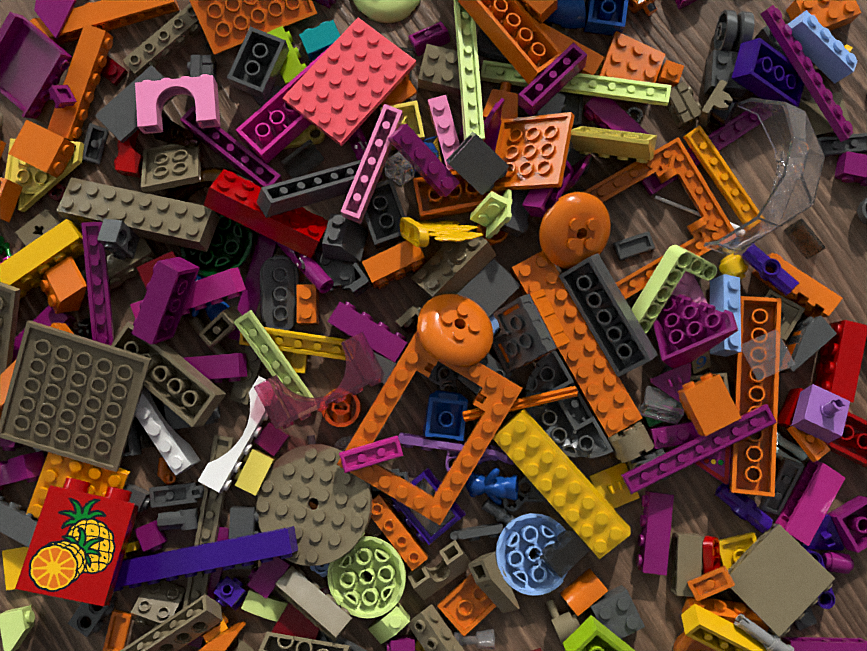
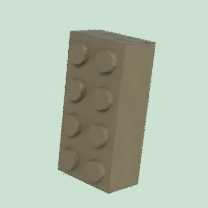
[411,230,496,299]

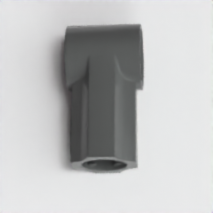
[157,507,199,531]

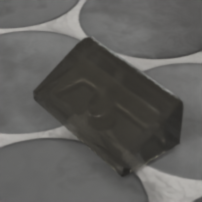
[784,218,825,259]

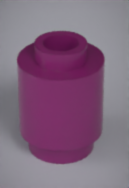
[821,551,854,574]

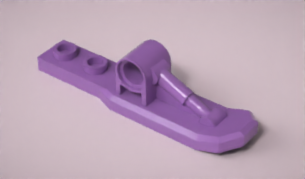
[398,432,514,471]

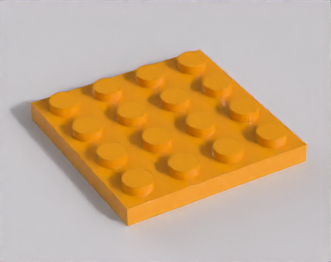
[26,452,130,519]

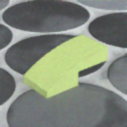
[241,589,288,622]

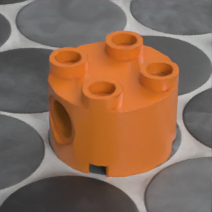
[321,388,362,427]

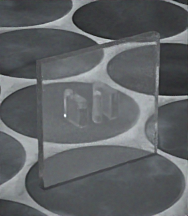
[741,329,796,381]

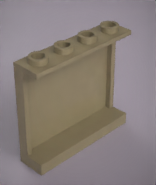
[728,523,835,637]

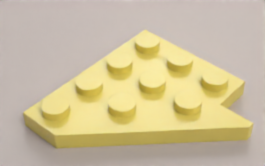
[5,138,84,212]

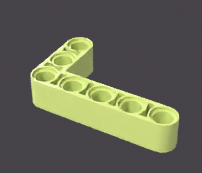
[631,245,717,334]

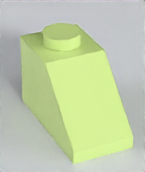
[368,602,410,644]
[0,605,35,651]

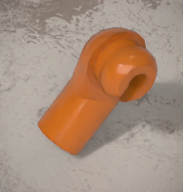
[157,457,176,485]

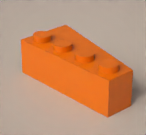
[752,252,843,318]

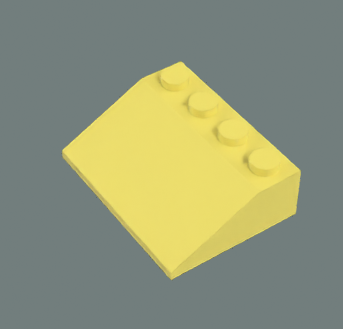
[570,126,657,163]

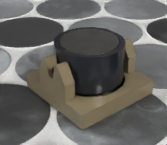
[699,80,738,131]

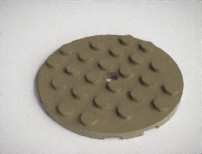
[256,444,372,566]

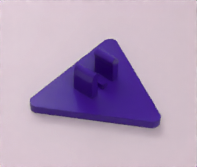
[800,514,844,551]

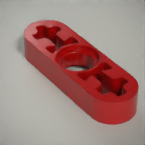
[703,536,720,594]

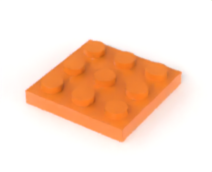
[598,31,665,104]

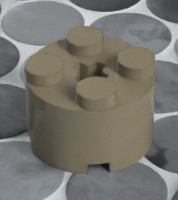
[607,421,654,463]

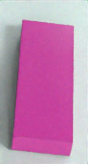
[339,435,404,473]

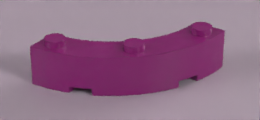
[0,451,45,490]

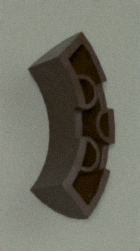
[164,167,237,202]

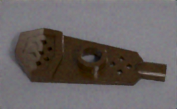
[153,117,200,147]

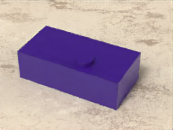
[731,38,804,111]

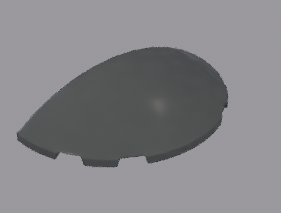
[525,350,613,458]

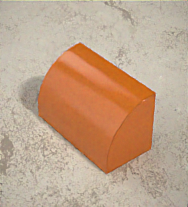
[560,568,608,616]

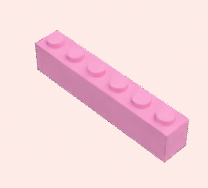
[341,104,403,224]

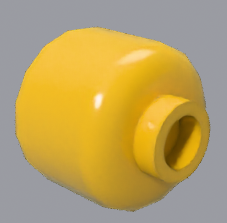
[719,253,748,280]

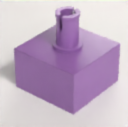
[791,384,850,443]

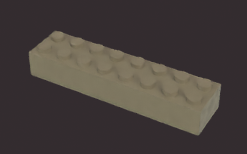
[56,178,220,252]

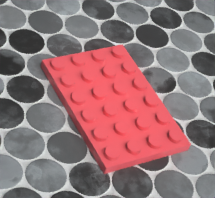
[283,17,416,147]

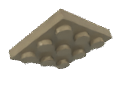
[141,139,201,193]

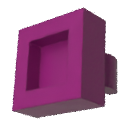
[48,85,77,109]

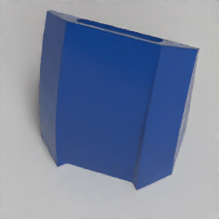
[422,390,468,441]

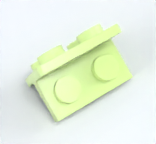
[470,189,513,239]

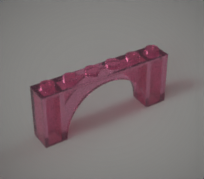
[254,331,384,429]

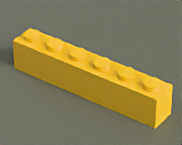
[681,604,767,651]

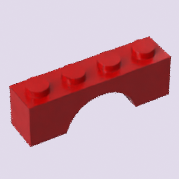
[114,129,143,178]

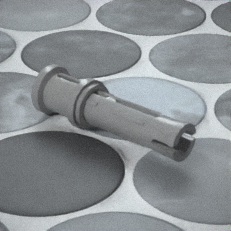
[734,614,794,651]

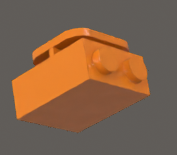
[8,119,75,178]
[677,372,741,436]

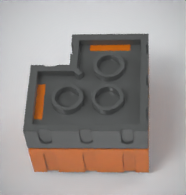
[492,289,570,374]

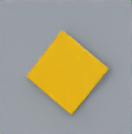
[589,463,640,508]

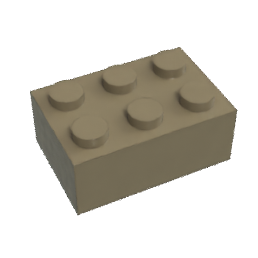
[418,44,482,98]

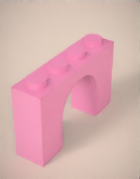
[135,74,221,134]

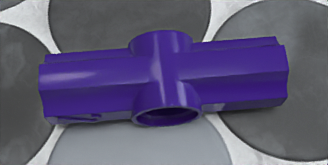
[741,244,799,296]
[714,483,773,533]

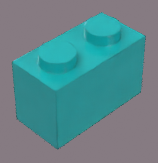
[299,20,340,62]

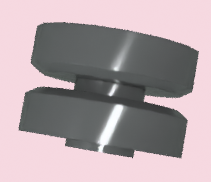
[714,10,754,52]

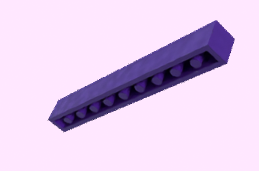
[114,526,298,592]

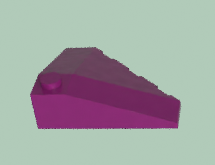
[653,294,738,369]

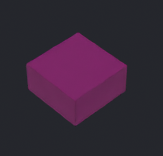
[255,422,290,456]

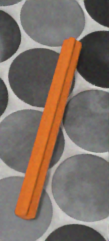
[462,386,578,422]

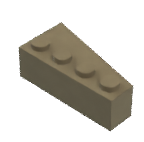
[258,632,352,651]

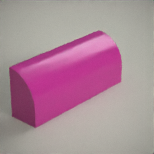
[775,459,845,546]

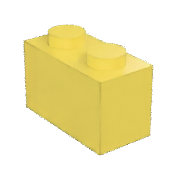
[235,449,276,496]

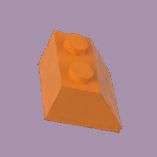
[40,256,87,314]

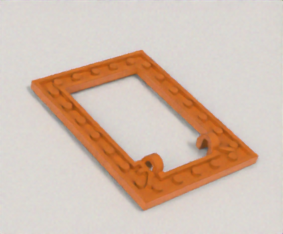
[577,137,737,299]
[337,331,523,525]

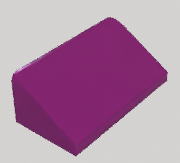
[408,21,450,56]

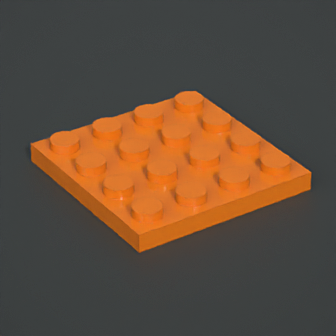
[491,112,575,191]

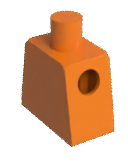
[483,82,518,121]

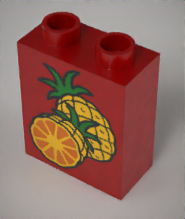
[15,477,139,606]

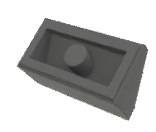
[82,123,109,165]

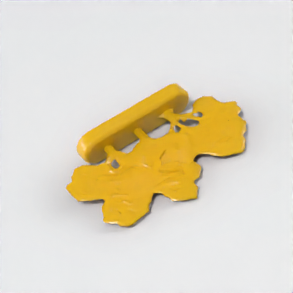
[400,217,483,247]

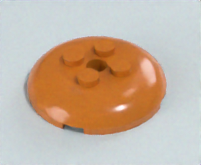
[539,192,611,269]
[417,294,493,367]

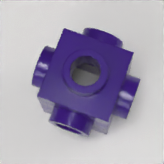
[213,576,248,611]

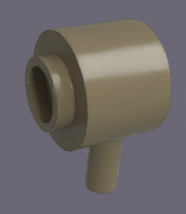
[545,600,580,645]

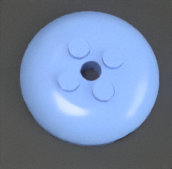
[495,513,573,595]

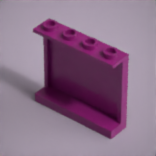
[0,12,73,119]

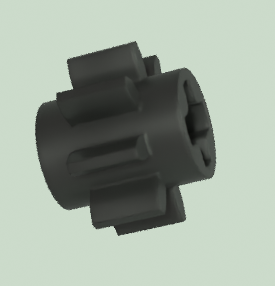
[74,318,92,340]

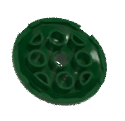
[178,212,254,277]

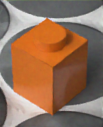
[656,60,684,88]

